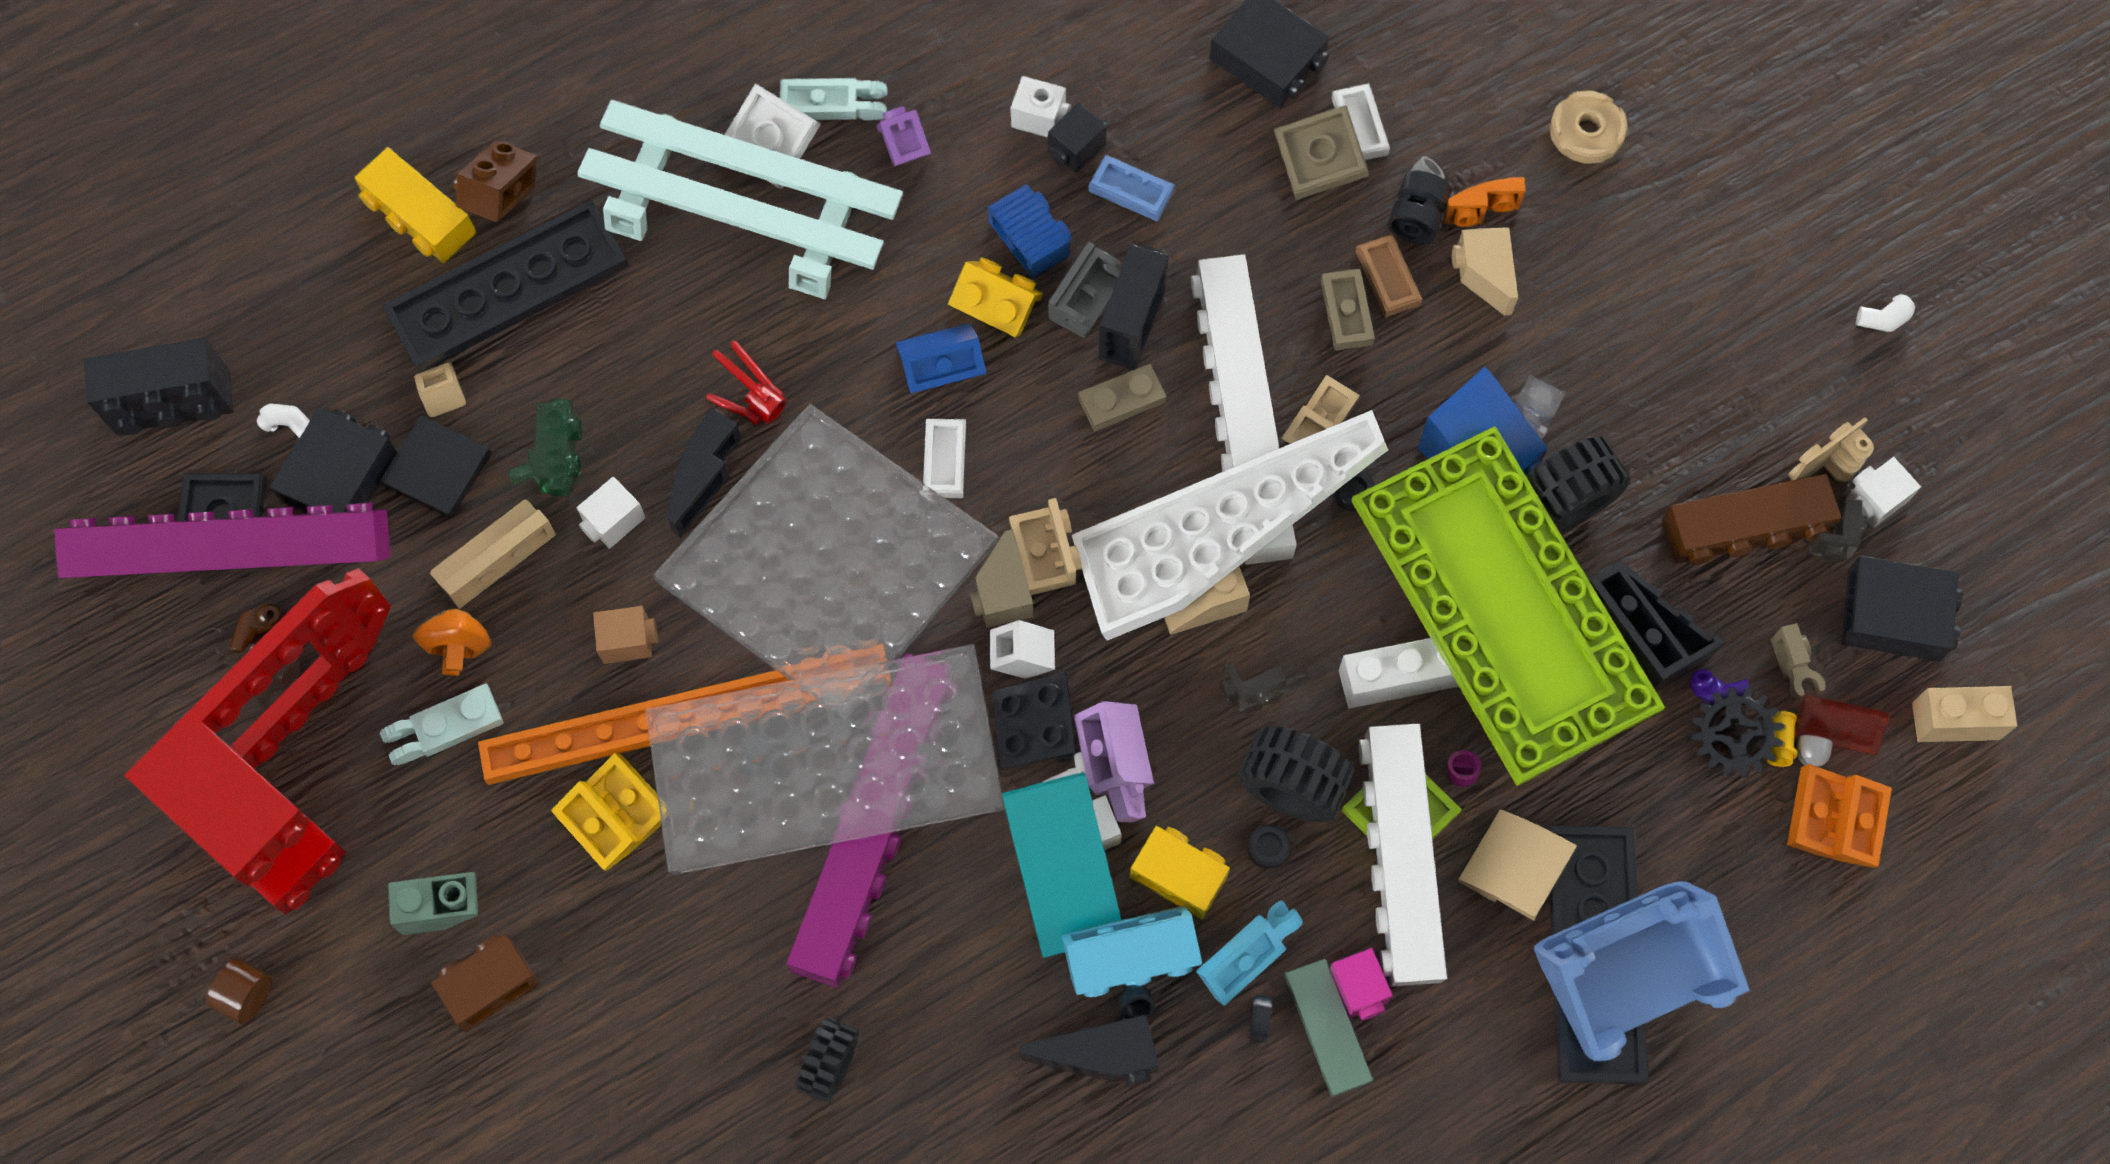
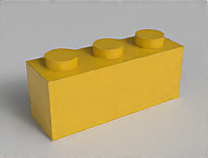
[354,147,477,264]

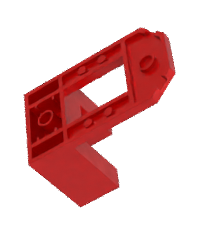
[124,569,391,915]

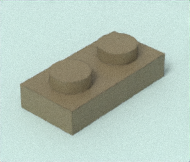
[1321,269,1375,351]
[1078,364,1167,432]

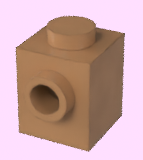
[593,606,658,664]

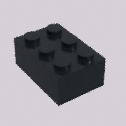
[84,337,234,435]

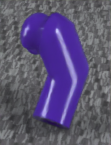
[1690,669,1750,706]

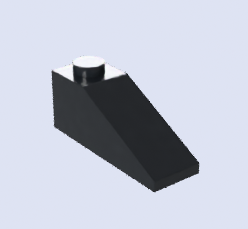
[1019,1015,1159,1086]

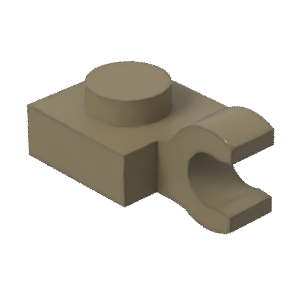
[1771,623,1826,701]

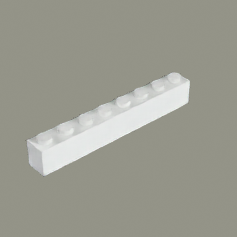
[1191,254,1296,565]

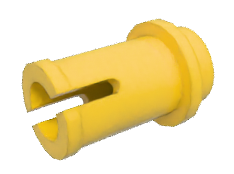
[1767,711,1798,767]

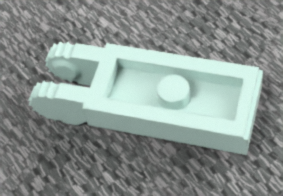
[780,78,887,121]
[380,683,504,765]

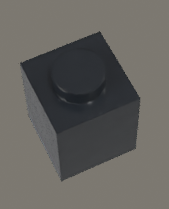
[1048,102,1107,173]

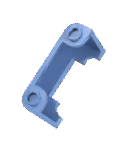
[1534,882,1750,1061]

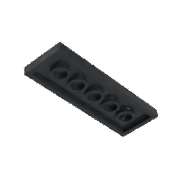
[382,199,629,373]
[1547,826,1648,1085]

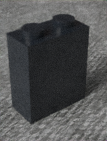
[1209,0,1329,108]
[269,407,397,514]
[1841,555,1963,662]

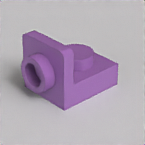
[876,106,931,167]

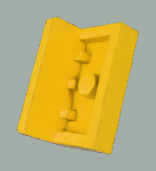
[948,257,1044,337]

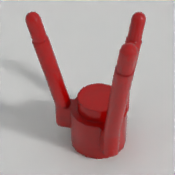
[706,341,787,425]

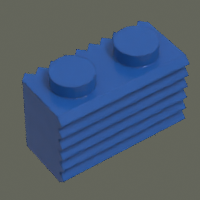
[988,184,1072,279]

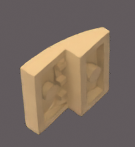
[1458,810,1577,921]

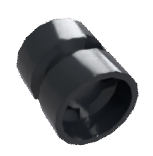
[1387,170,1452,244]

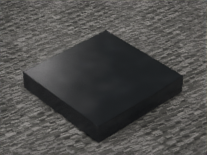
[380,415,492,519]
[177,473,267,521]

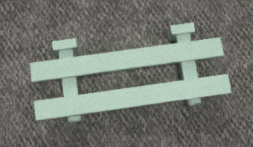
[577,100,903,299]

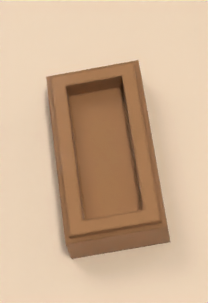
[1355,234,1423,317]

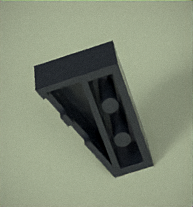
[1589,561,1726,692]

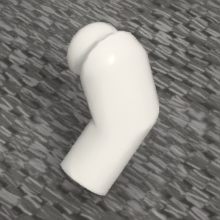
[1856,295,1915,332]
[257,403,310,438]

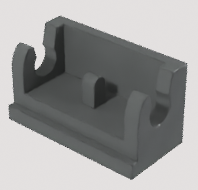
[1048,242,1122,339]

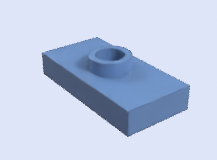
[1089,155,1175,222]

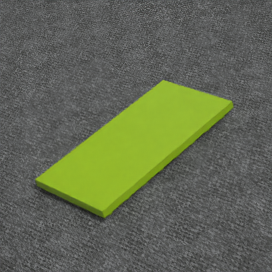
[1351,426,1665,786]

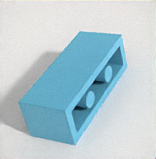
[1061,905,1202,997]

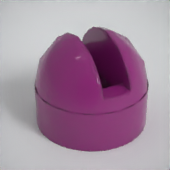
[1446,750,1481,788]

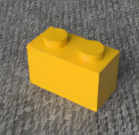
[1130,826,1230,920]

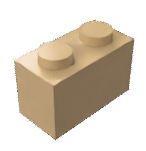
[1912,686,2017,742]

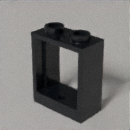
[1099,244,1168,370]

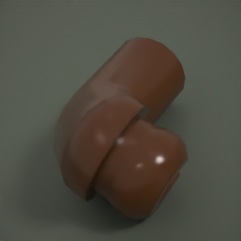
[229,603,281,655]

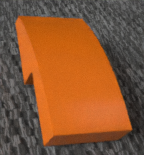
[1443,177,1526,227]

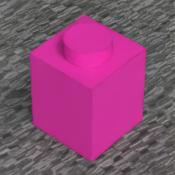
[1329,948,1393,1021]

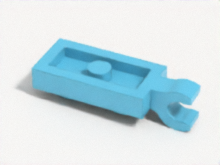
[1197,900,1303,1006]

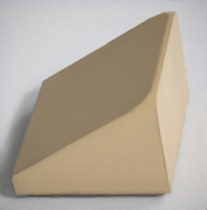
[414,362,466,417]

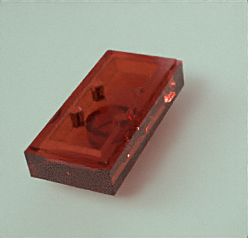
[1795,694,1890,755]

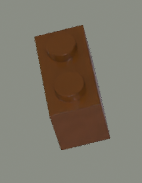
[431,934,540,1032]

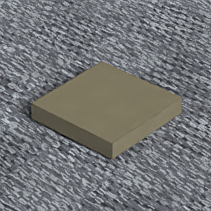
[1274,105,1369,200]

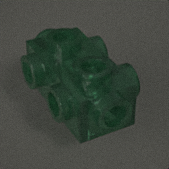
[507,399,582,496]

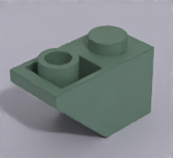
[388,872,478,935]

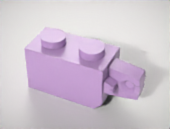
[1074,701,1154,823]

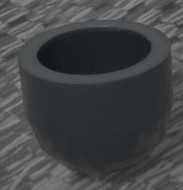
[1119,985,1156,1020]

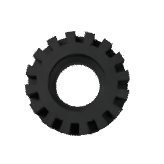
[796,1016,860,1104]

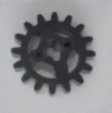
[1692,687,1787,778]

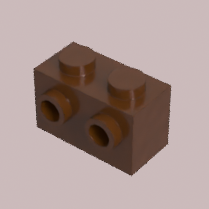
[454,140,537,222]

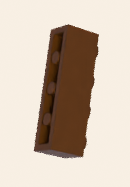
[1662,474,1841,565]

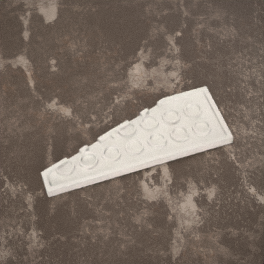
[1072,410,1388,640]

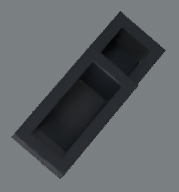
[668,407,742,538]

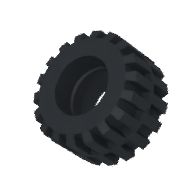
[1526,436,1631,532]
[1237,726,1355,822]

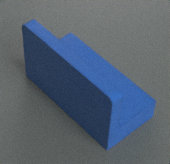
[896,323,986,393]

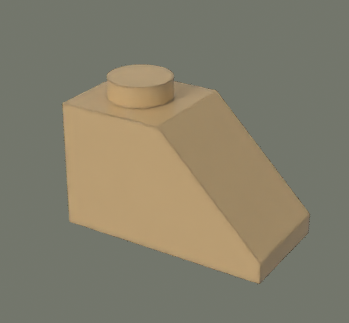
[1452,227,1518,315]
[1164,566,1250,635]

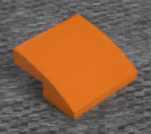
[1787,764,1892,868]

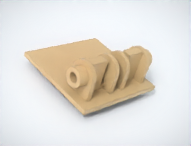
[1788,417,1874,482]

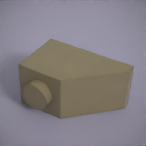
[970,529,1033,628]

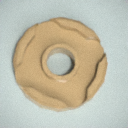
[1549,91,1628,164]

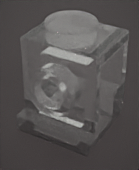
[1515,375,1566,440]

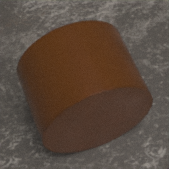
[206,959,272,1024]

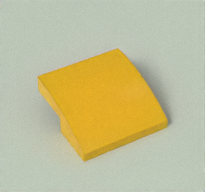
[551,753,674,871]

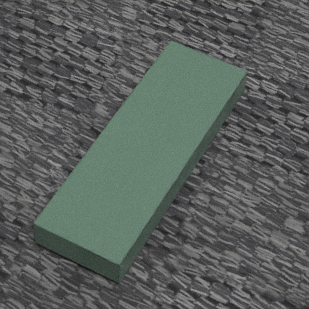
[1284,959,1373,1097]

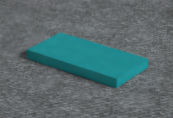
[1001,772,1121,958]

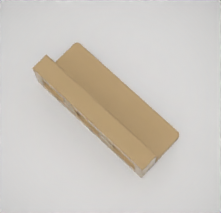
[430,500,556,609]

